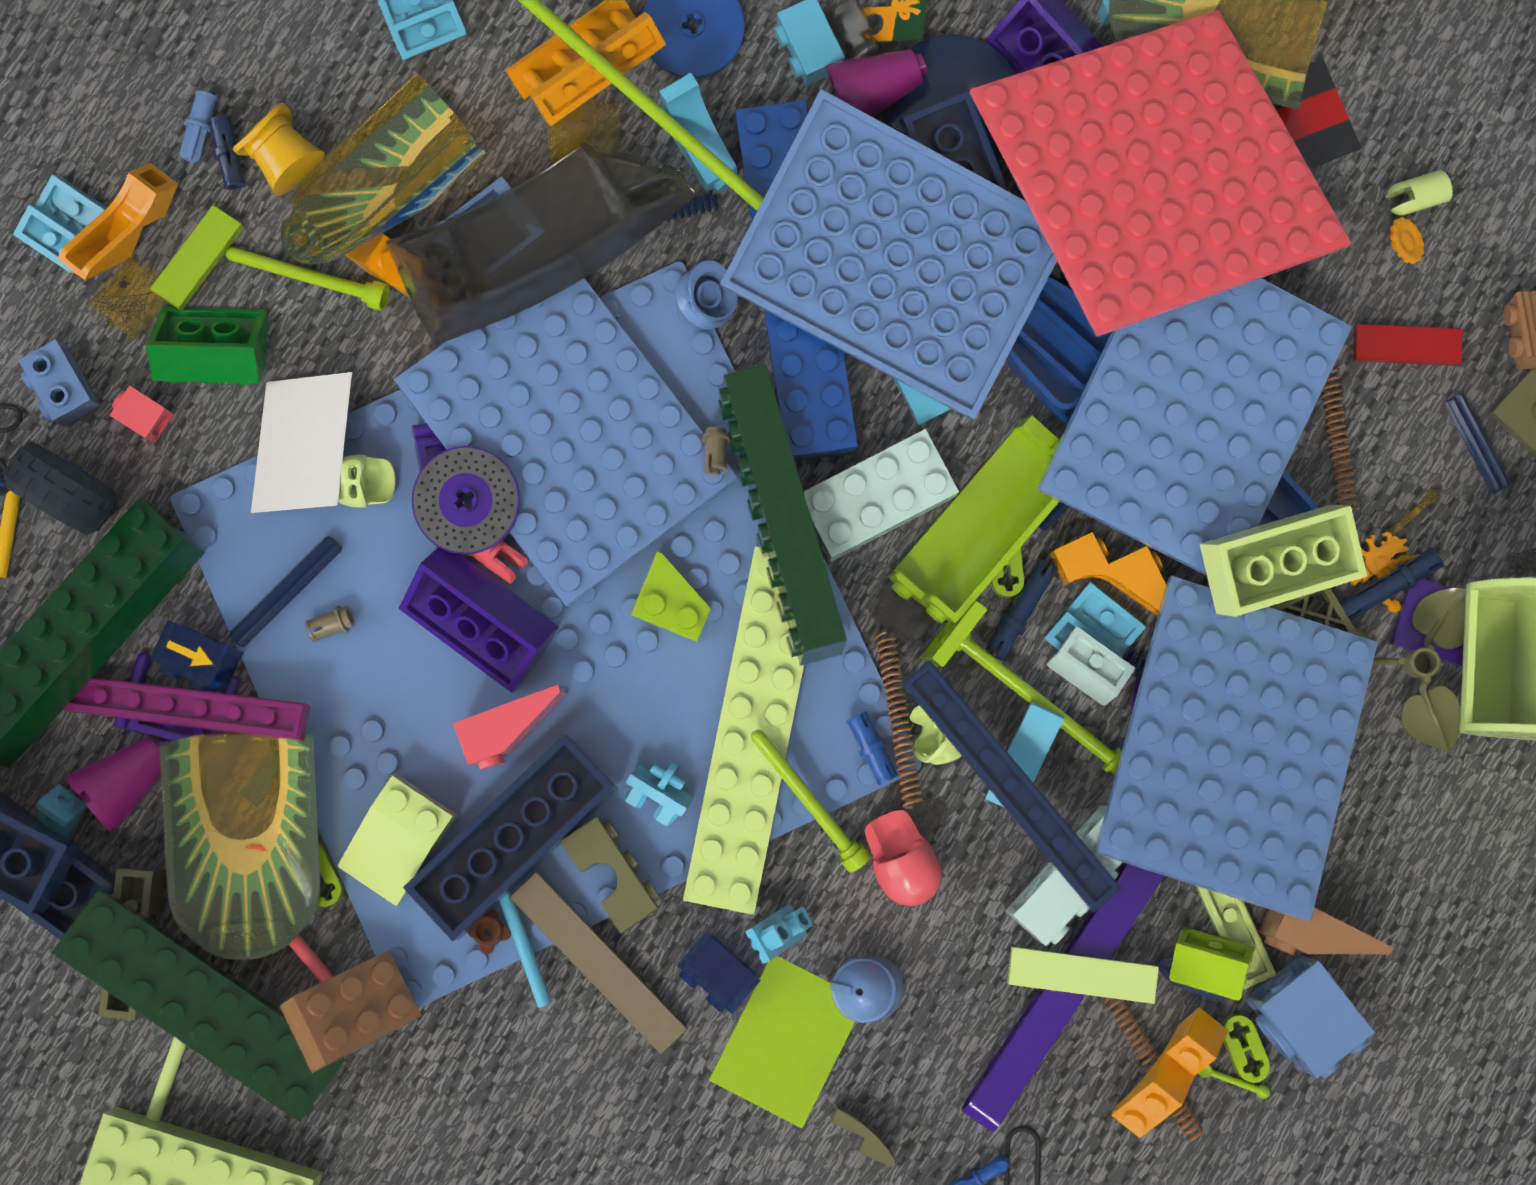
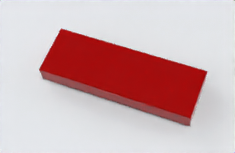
[1353,324,1462,366]

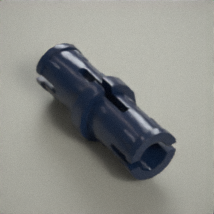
[209,115,246,190]

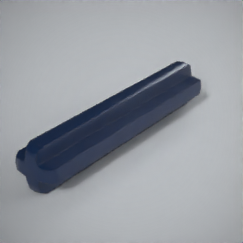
[1445,394,1510,493]

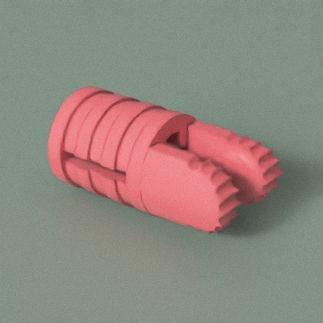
[468,541,529,585]

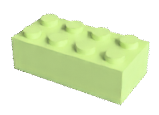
[1199,505,1367,617]

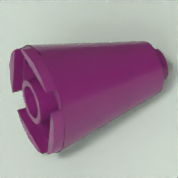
[826,49,928,118]
[65,737,163,834]

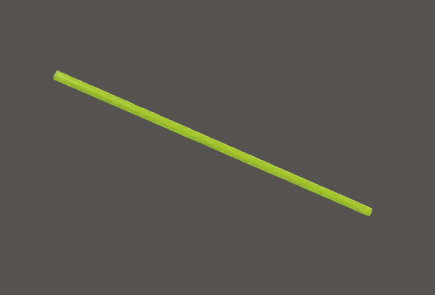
[518,0,764,211]

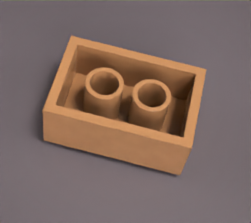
[280,950,422,1073]

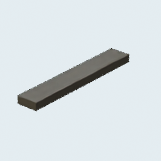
[510,871,687,1054]

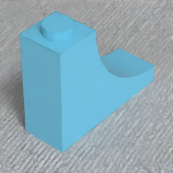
[660,73,738,193]

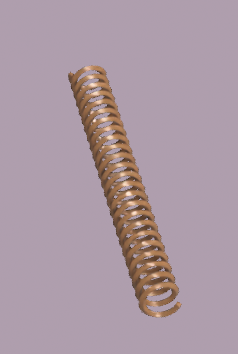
[1322,361,1360,511]
[875,631,923,809]
[1103,998,1203,1142]

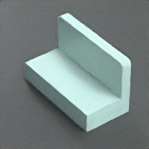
[1047,626,1135,706]

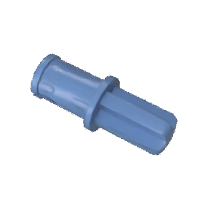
[179,91,218,163]

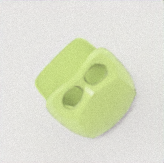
[338,454,396,508]
[910,706,962,765]

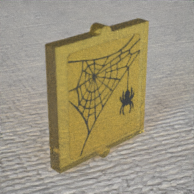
[89,257,167,341]

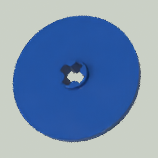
[642,0,744,79]

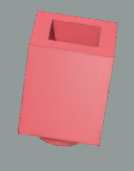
[110,386,175,443]

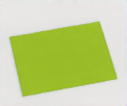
[709,956,856,1128]

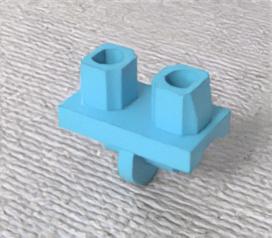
[624,762,694,827]
[745,904,813,964]

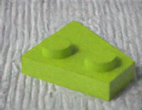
[631,551,711,643]

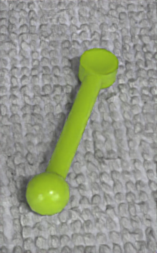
[1198,1065,1270,1099]

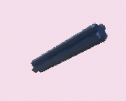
[229,536,342,647]

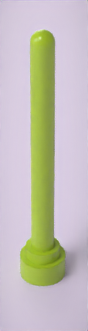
[225,247,390,311]
[751,730,871,873]

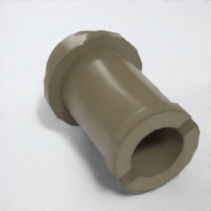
[702,426,730,475]
[305,605,355,642]

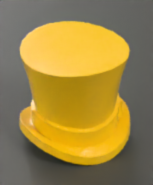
[233,103,325,196]

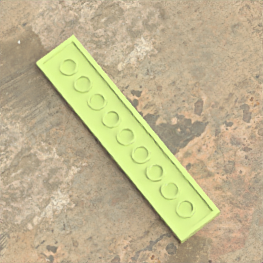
[683,546,825,915]

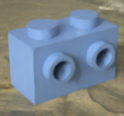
[18,339,101,427]

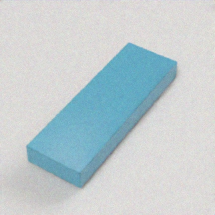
[985,701,1064,808]

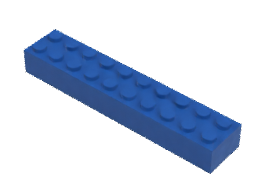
[735,100,858,462]

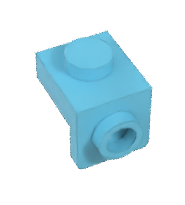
[36,784,87,838]

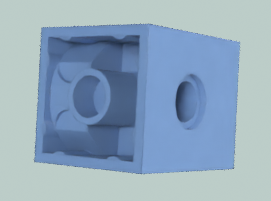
[1244,955,1375,1078]

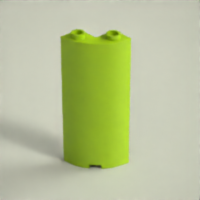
[888,415,1061,624]

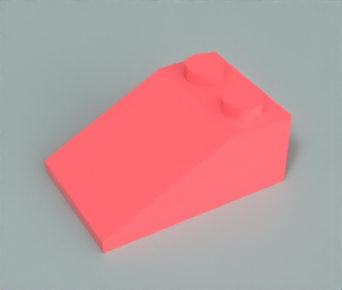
[453,685,567,769]

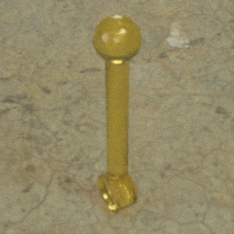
[1380,489,1440,541]

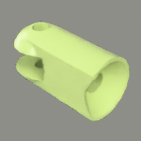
[1385,170,1452,215]

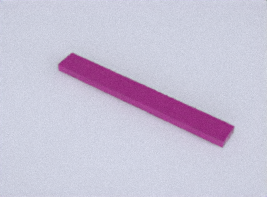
[62,677,311,742]

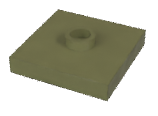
[1489,368,1536,457]

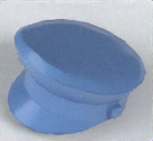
[675,260,738,329]

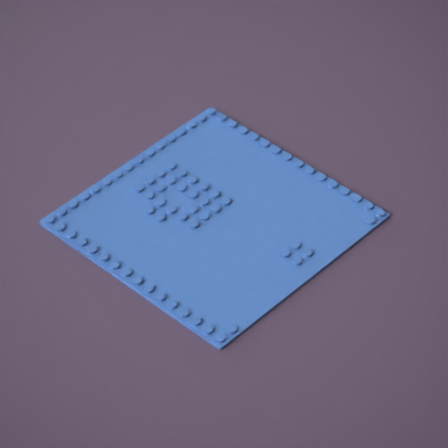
[171,262,922,1008]

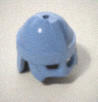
[830,956,904,1023]

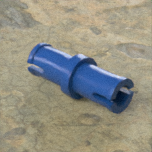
[846,711,899,786]

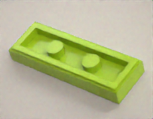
[150,205,244,311]

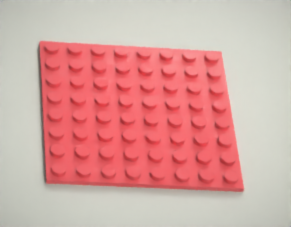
[970,10,1351,337]

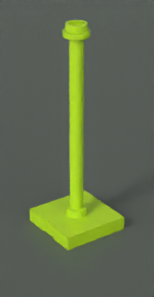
[920,601,1121,775]

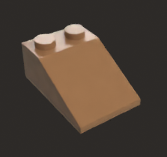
[1257,908,1393,955]

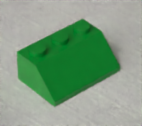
[145,306,269,385]

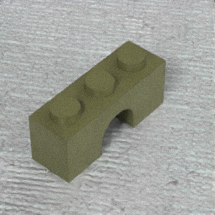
[560,817,660,934]

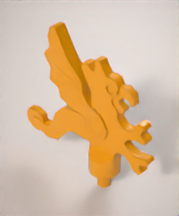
[1350,532,1420,613]

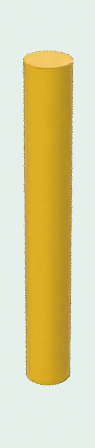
[0,491,20,578]

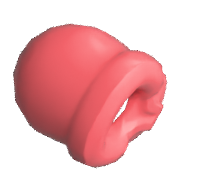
[865,810,943,906]

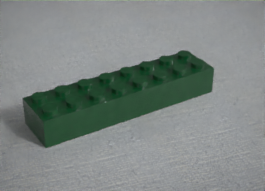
[718,364,847,666]
[0,497,205,768]
[51,886,345,1122]

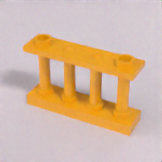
[505,0,666,127]

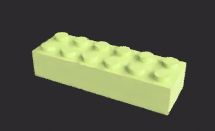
[80,1107,323,1185]

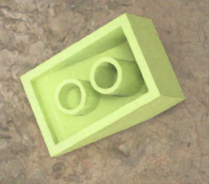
[337,776,459,906]

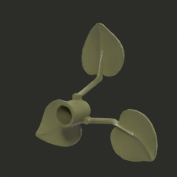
[1336,588,1466,752]

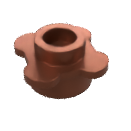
[468,910,511,954]

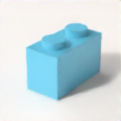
[773,0,845,86]

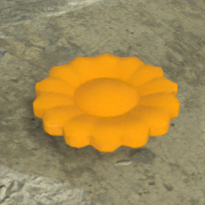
[1390,216,1425,264]

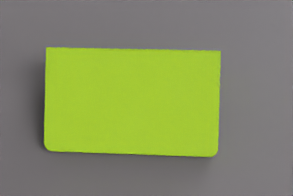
[1169,927,1255,1001]

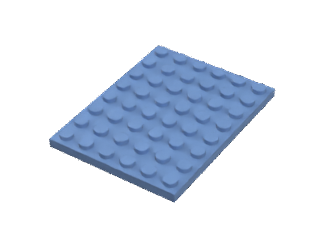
[719,89,1057,420]
[394,254,738,608]
[1037,278,1352,576]
[1094,576,1378,921]

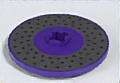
[412,446,521,555]

